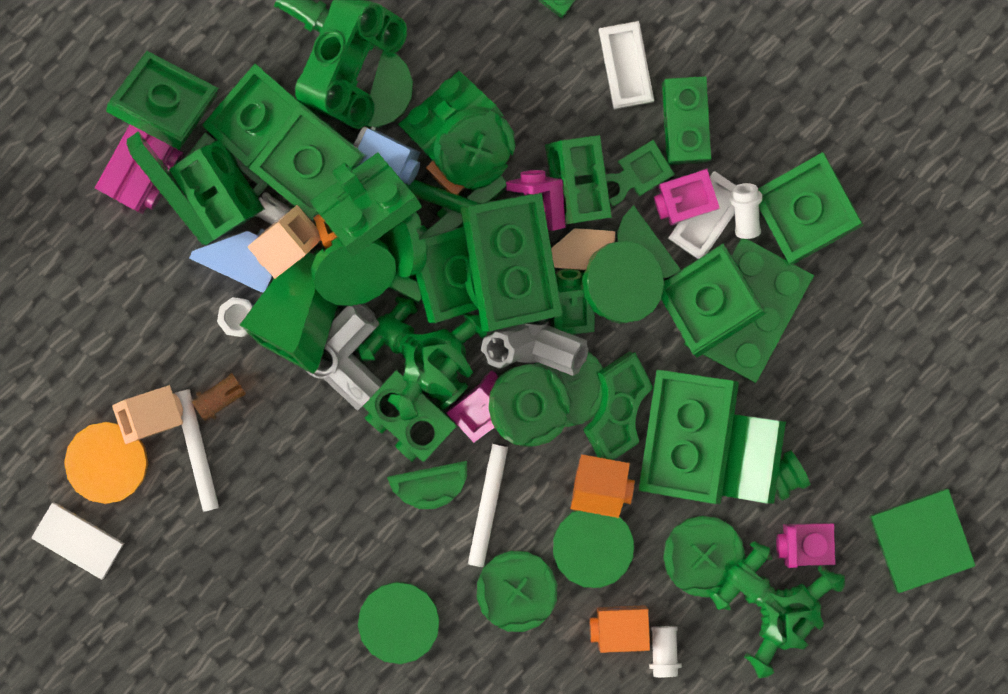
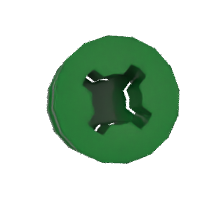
[776,450,811,501]

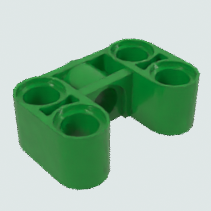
[295,0,407,129]

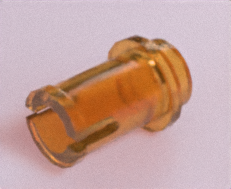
[191,373,246,421]

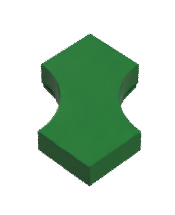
[583,351,653,460]

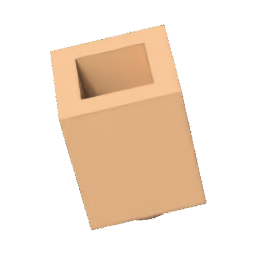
[248,205,321,279]
[112,385,183,444]

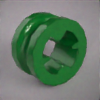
[428,372,468,410]

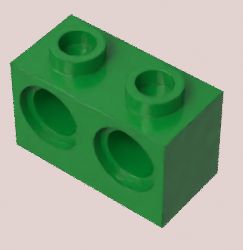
[662,76,711,165]
[545,135,612,224]
[169,139,265,240]
[363,370,457,462]

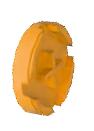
[64,422,148,504]

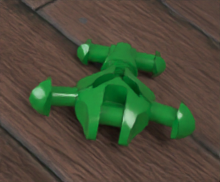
[355,296,488,421]
[709,541,845,678]

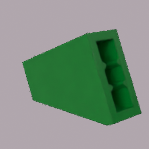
[240,250,337,374]

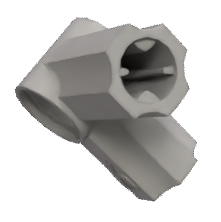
[307,304,383,411]
[481,319,589,376]

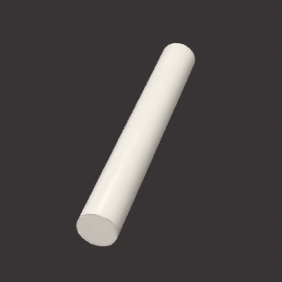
[175,389,219,512]
[468,444,508,567]

